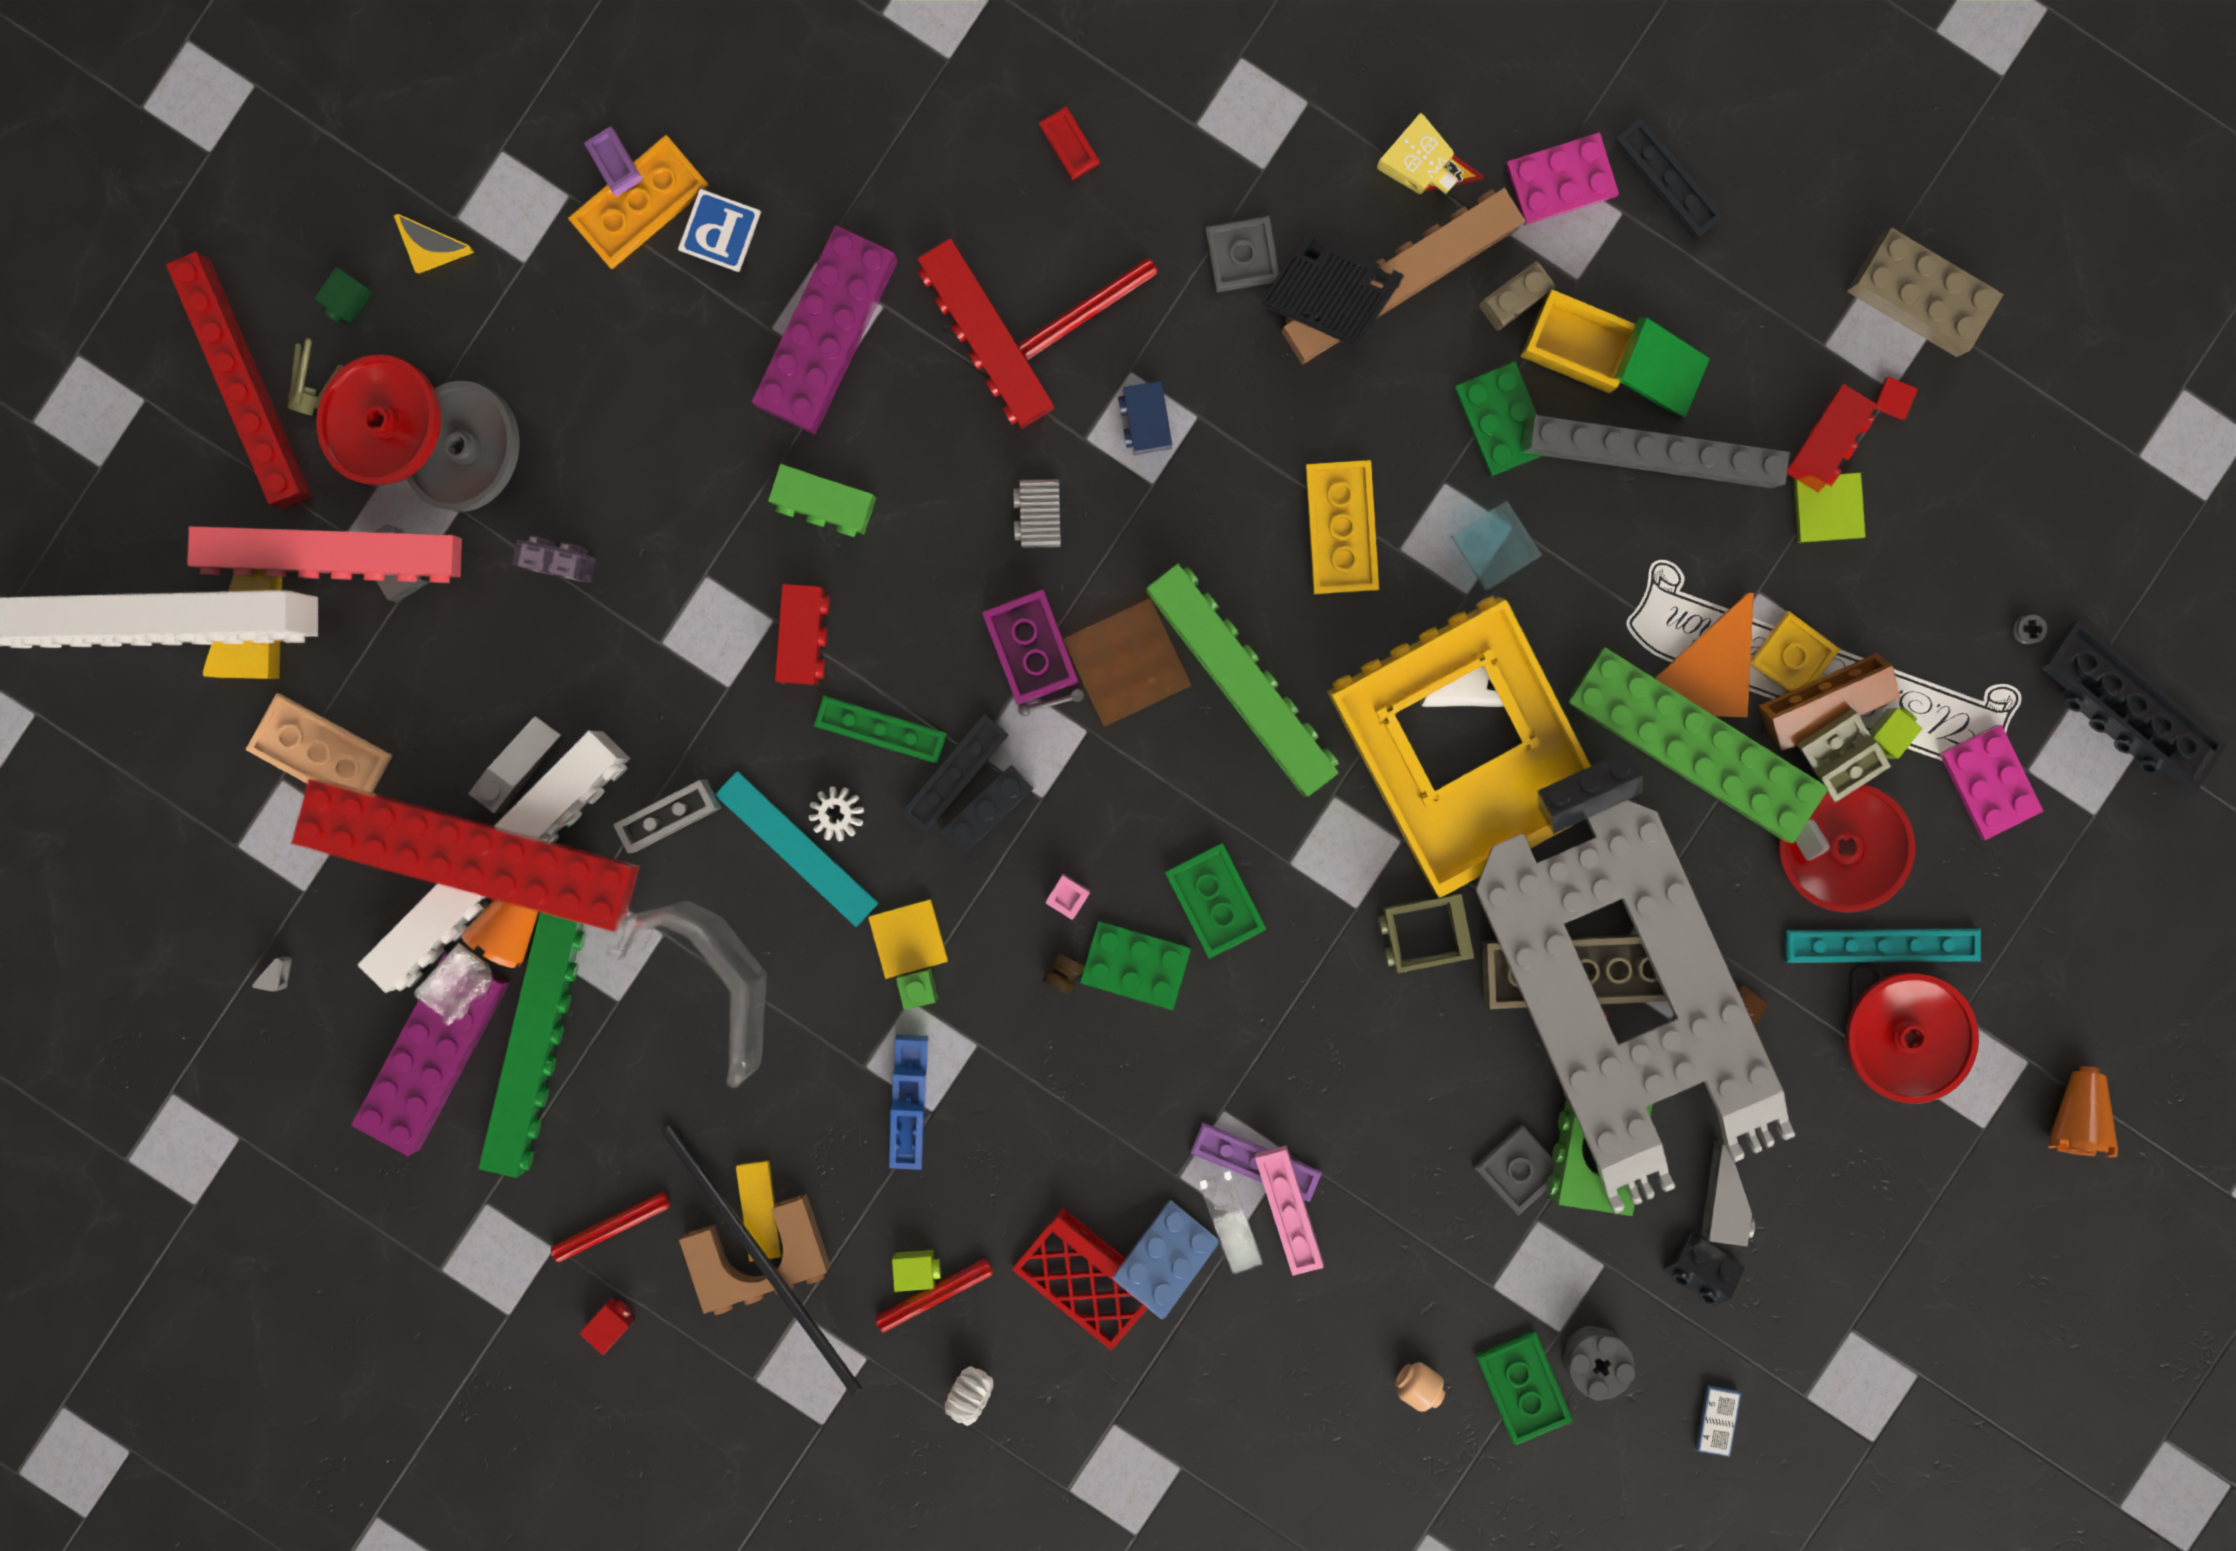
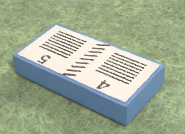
[1696,1385,1741,1457]

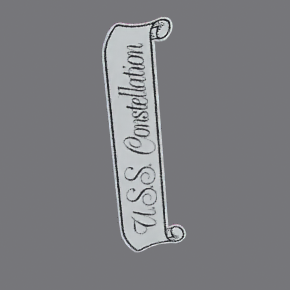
[1627,560,2021,761]

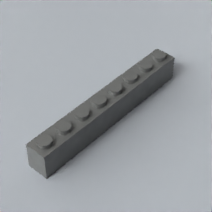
[1521,415,1790,488]

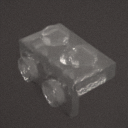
[415,943,492,1026]

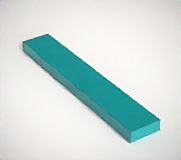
[715,771,879,927]
[1784,928,1981,963]

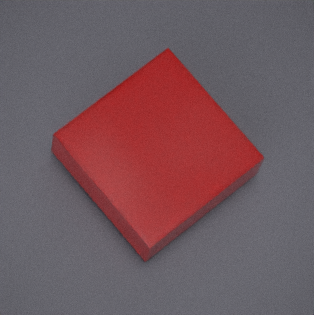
[1874,377,1918,420]

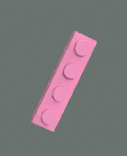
[1255,1145,1324,1276]

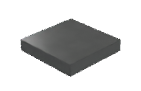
[1205,216,1279,293]
[1473,1123,1555,1216]

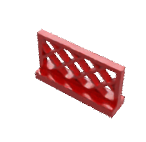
[1012,1207,1148,1351]

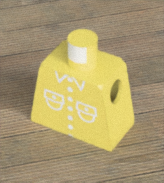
[1377,113,1459,194]

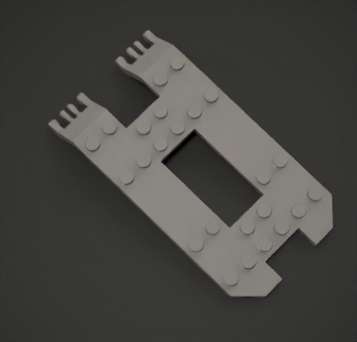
[1475,800,1795,1214]

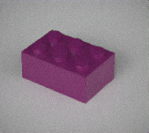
[982,589,1078,705]

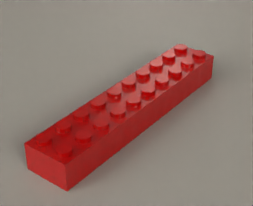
[291,779,640,932]

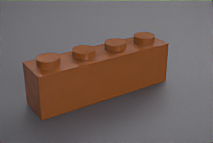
[1759,653,1900,751]

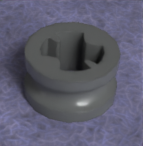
[2012,614,2047,644]

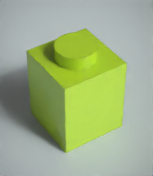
[1869,707,1923,759]
[892,1250,941,1292]

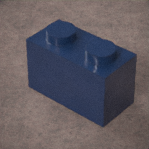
[1118,381,1172,455]

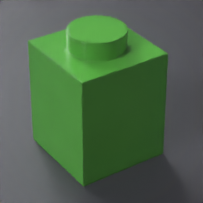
[896,968,938,1010]

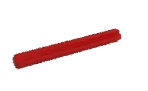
[1018,258,1157,359]

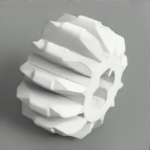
[809,787,864,841]
[945,1366,993,1426]

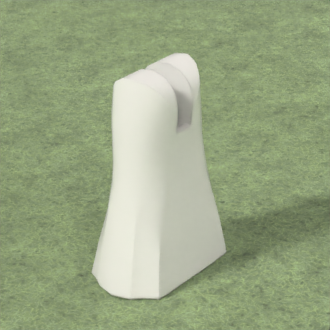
[1420,659,1504,707]

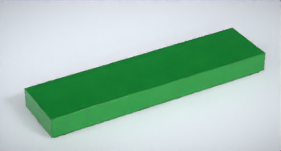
[814,695,947,764]

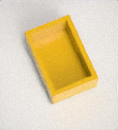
[1520,290,1636,394]

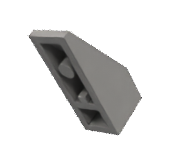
[468,716,562,813]
[1701,1140,1755,1247]

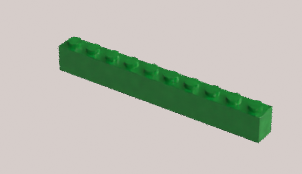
[479,912,586,1178]

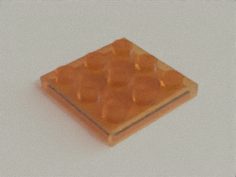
[1063,598,1191,727]

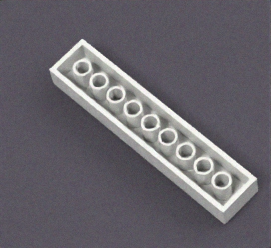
[0,591,318,648]
[358,731,631,993]

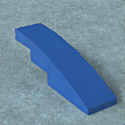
[889,1034,929,1170]

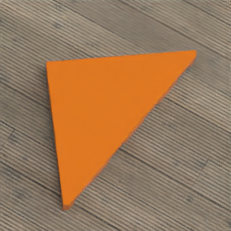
[1654,593,1754,717]

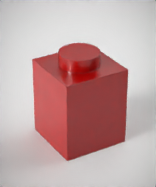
[579,1298,635,1355]

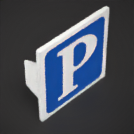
[678,189,761,272]

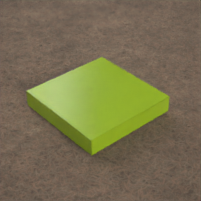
[1793,473,1865,543]

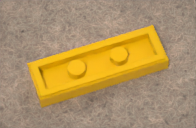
[736,1160,783,1262]

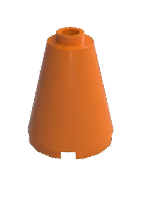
[462,899,539,968]
[2048,1066,2118,1157]

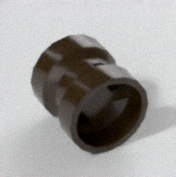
[1042,951,1085,994]

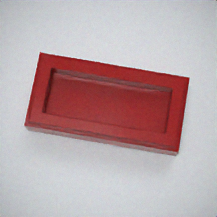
[1039,106,1100,181]

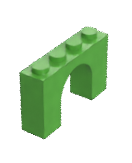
[1547,1092,1653,1216]

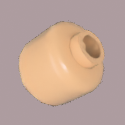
[1395,1362,1445,1412]

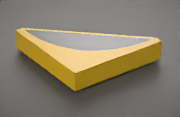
[394,214,474,274]

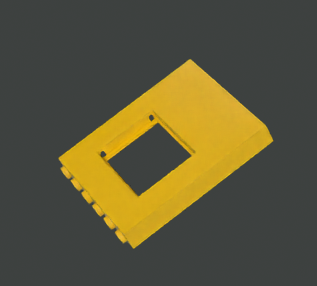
[1327,596,1591,899]

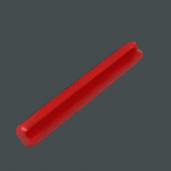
[550,1192,670,1262]
[875,1259,993,1332]

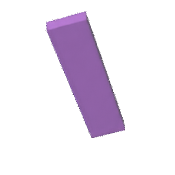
[1190,1122,1322,1202]

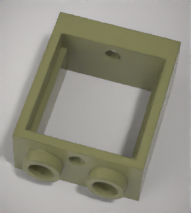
[1378,893,1474,973]

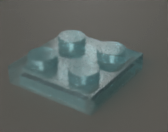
[1451,501,1542,591]

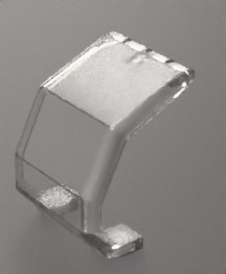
[606,900,767,1087]

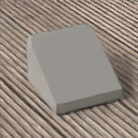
[1795,819,1830,861]
[252,956,292,991]

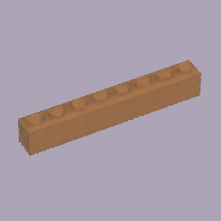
[1282,188,1525,365]

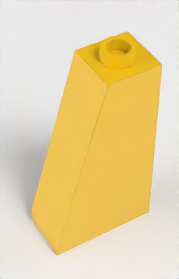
[203,571,282,679]

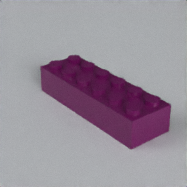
[752,225,898,435]
[351,951,511,1156]

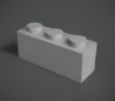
[613,779,721,853]

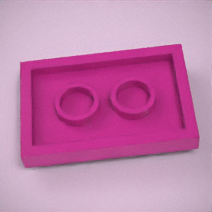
[1505,132,1619,226]
[1939,725,2043,840]

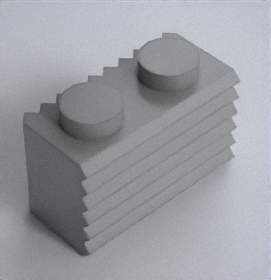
[1013,479,1061,548]

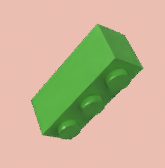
[768,464,876,537]

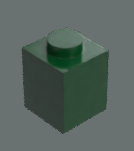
[315,267,373,323]

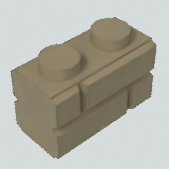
[1479,261,1556,331]

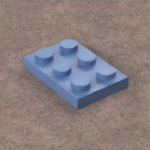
[1111,1200,1220,1319]

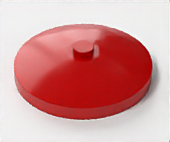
[316,355,441,486]
[1779,784,1915,913]
[1845,973,1979,1104]

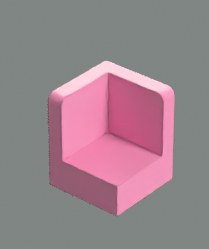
[1045,873,1090,920]

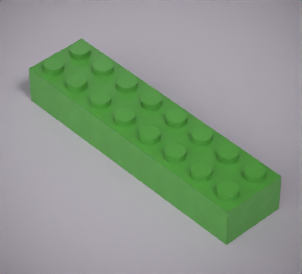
[1146,564,1339,797]
[1565,647,1829,843]

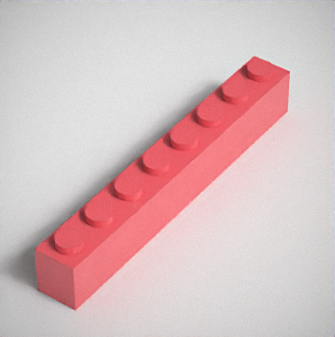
[188,527,462,583]

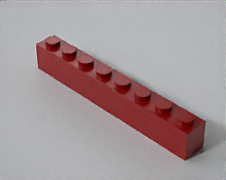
[166,252,312,509]

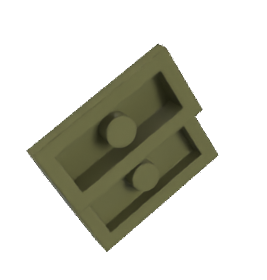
[1796,709,1891,802]

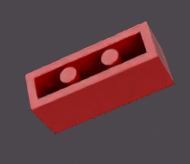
[1787,384,1877,492]
[775,584,830,685]

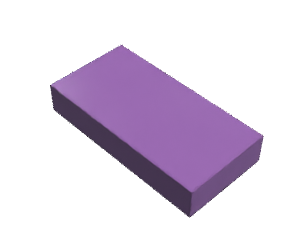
[584,126,644,197]

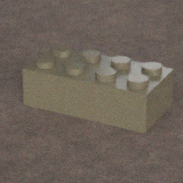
[1846,228,2004,357]

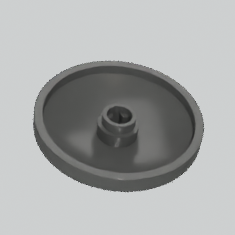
[407,381,520,512]

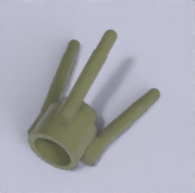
[286,338,343,416]

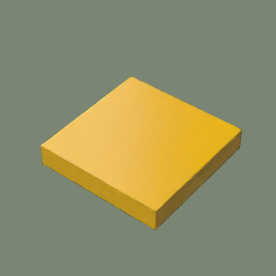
[1750,611,1841,693]
[868,899,948,979]

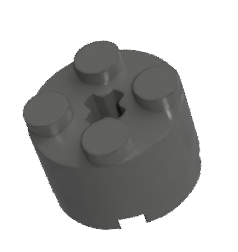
[1563,1326,1635,1401]

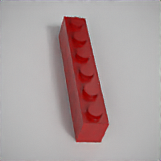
[917,238,1054,429]

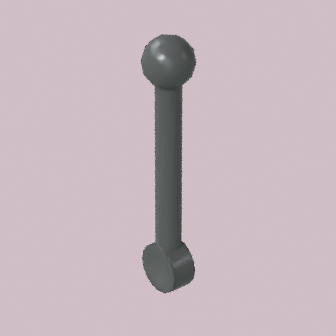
[1018,689,1084,716]

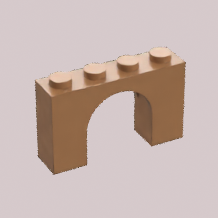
[679,1193,831,1315]

